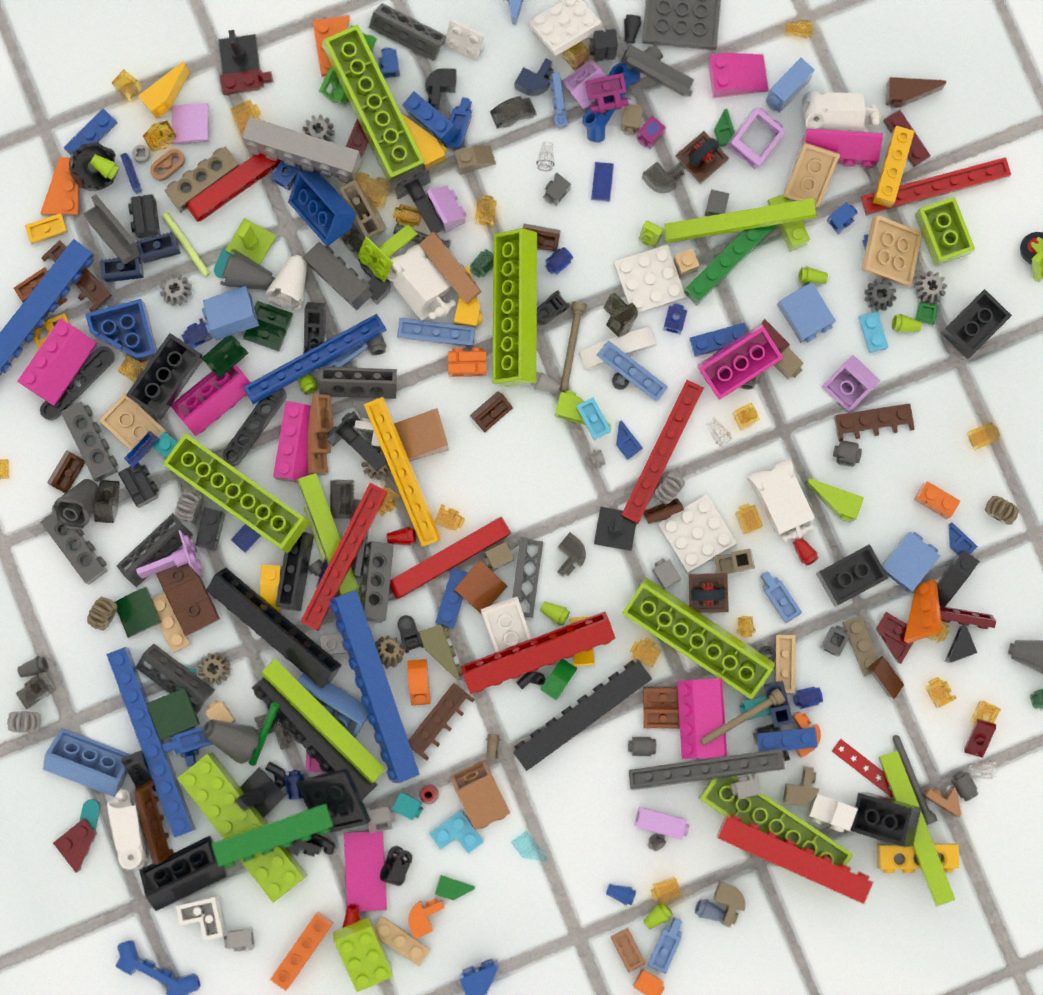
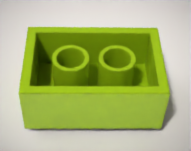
[915,196,975,266]
[333,917,393,992]

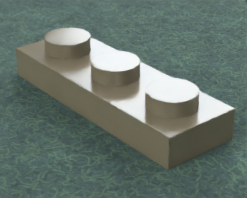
[842,616,878,677]

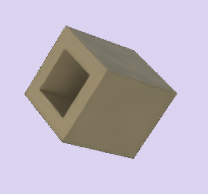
[620,104,643,135]
[774,347,804,379]
[484,542,514,570]

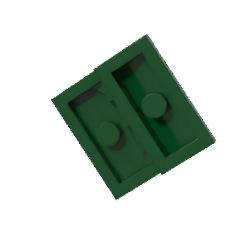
[244,301,293,351]
[114,587,162,638]
[146,688,200,740]

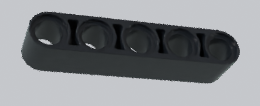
[223,388,287,466]

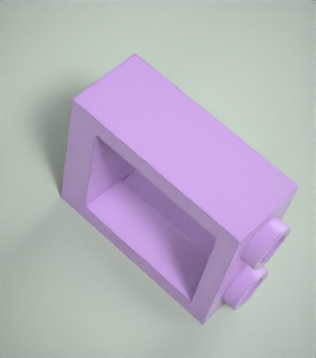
[726,107,786,169]
[634,807,689,839]

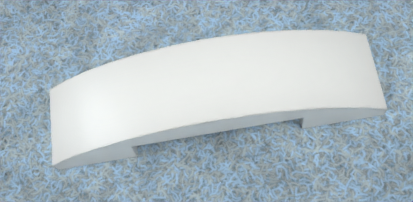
[579,327,657,370]

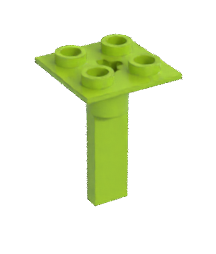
[225,218,277,265]
[357,224,418,282]

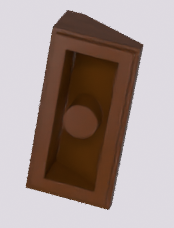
[523,224,561,252]
[470,391,513,433]
[47,450,85,493]
[868,656,904,699]

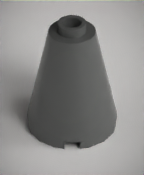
[220,249,275,291]
[52,479,99,530]
[1008,640,1043,674]
[203,719,259,764]

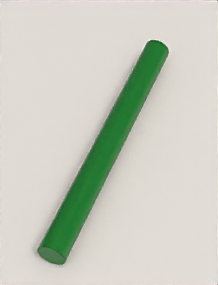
[249,702,279,766]

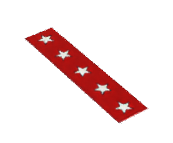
[832,739,893,798]

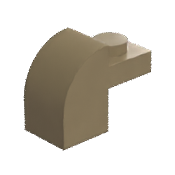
[714,549,755,574]
[783,766,819,805]
[713,881,745,927]

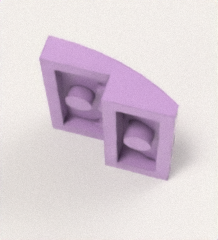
[172,103,209,145]

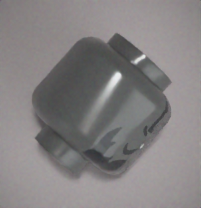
[833,441,862,467]

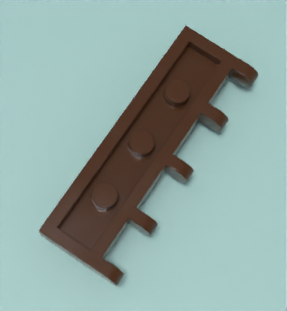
[41,240,112,312]
[834,403,915,442]
[408,683,475,761]
[133,780,174,864]

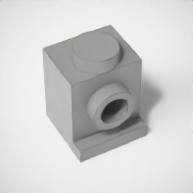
[730,774,762,799]
[365,806,395,834]
[224,928,255,951]

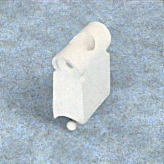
[802,91,881,132]
[387,244,456,320]
[746,458,815,542]
[107,789,149,870]

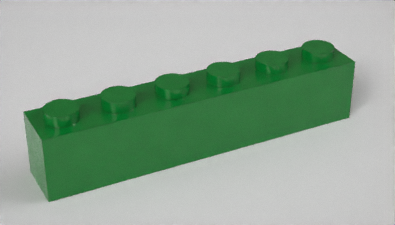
[684,224,778,305]
[212,804,334,869]

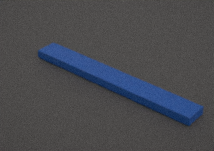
[243,314,387,404]

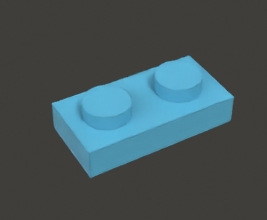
[858,311,888,353]
[576,397,611,441]

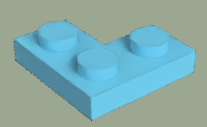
[429,810,484,853]

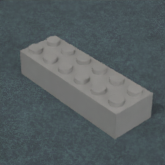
[242,116,362,183]

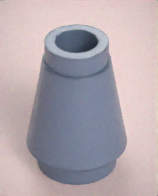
[695,899,725,922]

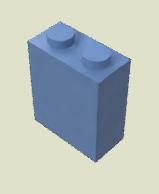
[766,57,815,113]
[777,282,836,343]
[202,286,259,340]
[882,532,941,593]

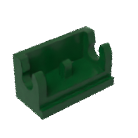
[201,335,248,378]

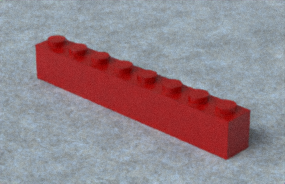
[460,612,616,694]
[716,814,873,904]

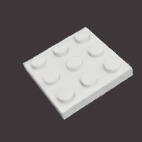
[528,0,603,56]
[614,244,686,316]
[658,494,737,573]

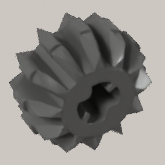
[864,279,897,311]

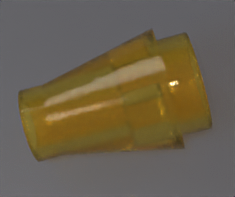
[785,20,813,39]

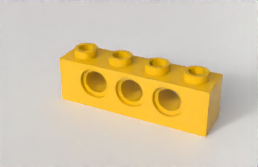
[873,126,914,208]
[877,844,959,873]

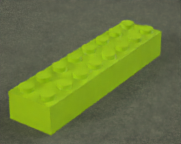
[322,25,425,182]
[492,228,537,387]
[163,433,310,554]
[622,577,775,700]
[177,752,308,903]
[698,776,854,866]

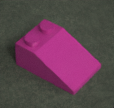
[708,53,769,98]

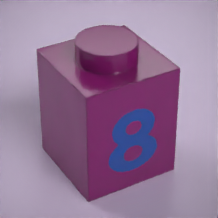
[636,116,666,149]

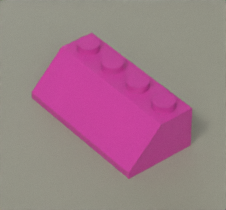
[801,129,883,168]
[17,318,98,406]
[696,324,783,400]
[171,365,251,436]
[273,401,311,483]
[677,678,727,759]

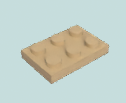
[783,142,840,208]
[98,393,167,460]

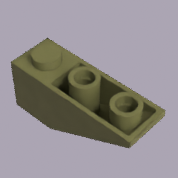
[419,624,462,680]

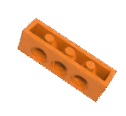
[270,912,334,991]

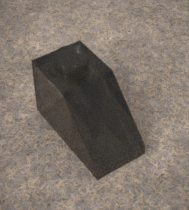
[93,480,120,523]

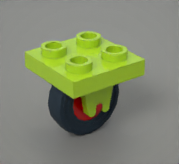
[1020,232,1043,282]

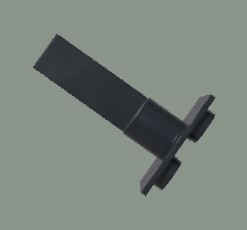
[218,30,260,75]
[395,171,445,233]
[327,411,387,471]
[594,507,636,551]
[234,767,286,818]

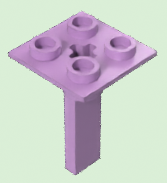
[136,530,203,579]

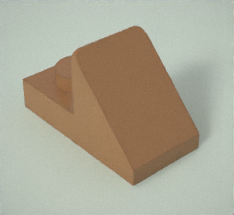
[923,786,961,817]

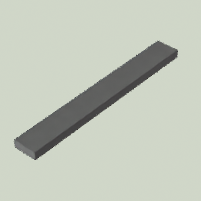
[629,749,785,790]

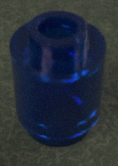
[545,247,573,275]
[793,686,823,709]
[285,770,305,799]

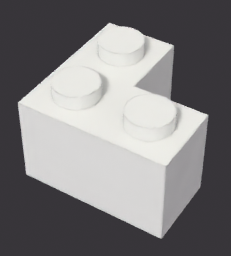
[807,794,857,833]
[176,895,226,941]

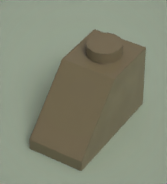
[454,146,496,175]

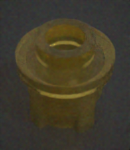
[736,616,756,637]

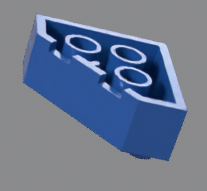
[85,299,157,362]

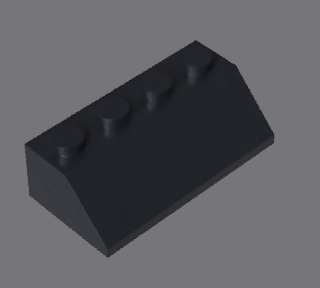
[126,333,203,420]
[139,836,227,911]

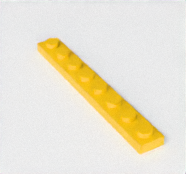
[364,397,441,547]

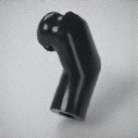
[516,671,546,689]
[265,761,287,789]
[308,833,336,855]

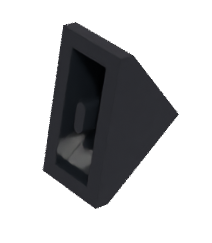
[944,626,977,663]

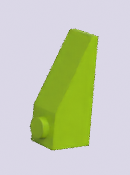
[768,194,810,251]
[555,390,611,428]
[806,478,864,522]

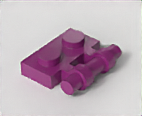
[585,73,629,114]

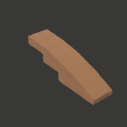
[420,232,482,304]
[307,394,333,474]

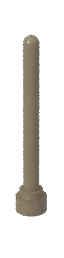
[560,301,587,392]
[701,688,786,745]

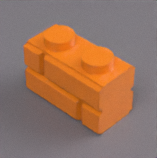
[448,348,487,377]
[914,481,960,519]

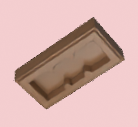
[610,927,646,973]

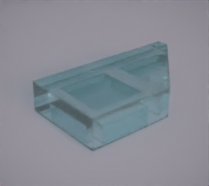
[511,830,548,861]

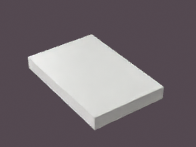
[481,597,532,653]

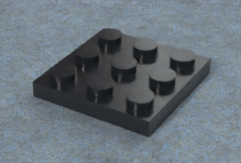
[296,768,371,833]

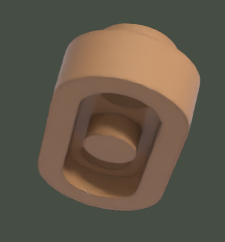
[150,149,185,181]

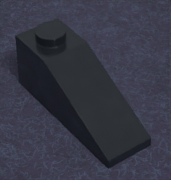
[304,302,326,353]
[937,550,980,607]

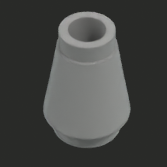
[531,372,560,394]

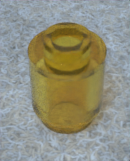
[393,204,422,227]

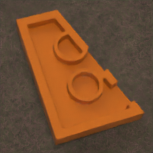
[313,15,350,77]
[40,157,80,215]
[904,579,942,643]

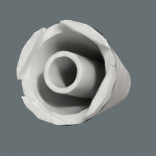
[265,255,307,310]

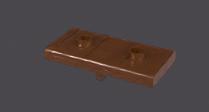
[156,563,221,637]

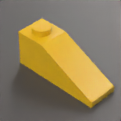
[138,62,190,119]
[402,114,447,170]
[454,266,483,329]
[260,565,282,613]

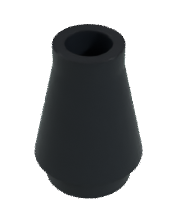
[624,14,642,43]

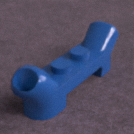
[582,63,640,143]
[115,940,200,995]

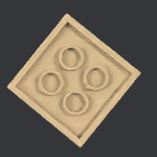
[861,215,923,287]

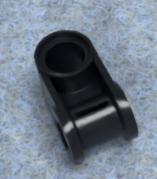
[537,290,570,325]
[397,615,424,654]
[380,846,413,886]

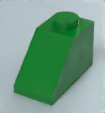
[540,659,578,700]

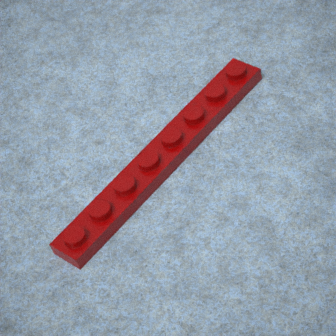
[861,157,1011,215]
[621,380,704,524]
[300,483,388,631]

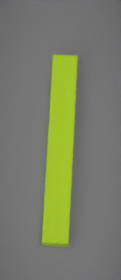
[664,198,817,243]
[297,473,361,600]
[261,659,385,784]
[879,751,956,907]

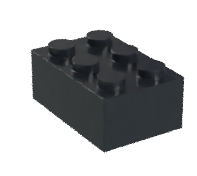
[941,289,1012,359]
[816,544,889,607]
[850,792,921,847]

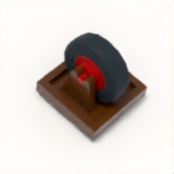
[676,131,729,184]
[689,573,729,613]

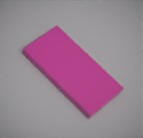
[343,831,387,912]

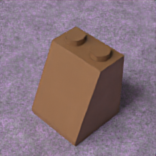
[394,408,449,462]
[450,760,510,830]

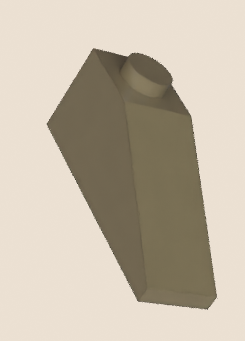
[339,179,387,238]

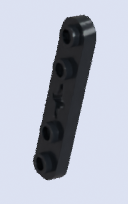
[40,346,115,421]

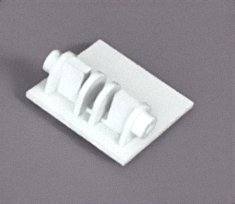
[444,19,484,61]

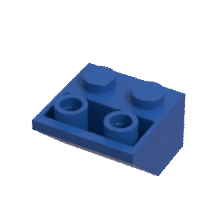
[460,959,498,995]

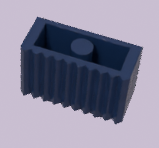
[136,232,181,263]
[100,257,144,282]

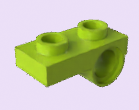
[638,220,664,248]

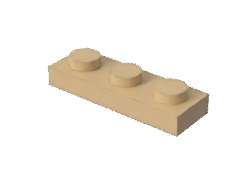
[152,593,191,653]
[775,635,796,693]
[374,916,430,966]

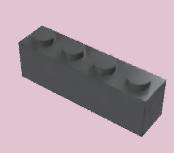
[303,242,373,311]

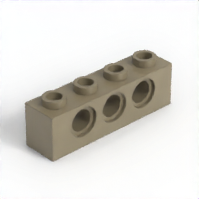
[164,146,239,213]

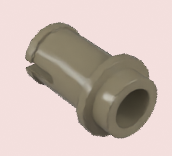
[485,734,501,759]

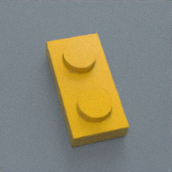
[25,213,68,244]

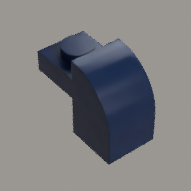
[514,58,554,96]
[764,680,794,728]

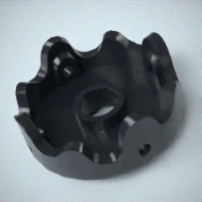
[69,142,118,191]

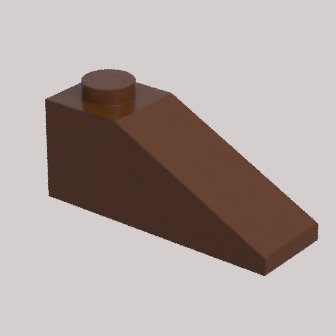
[886,77,946,108]

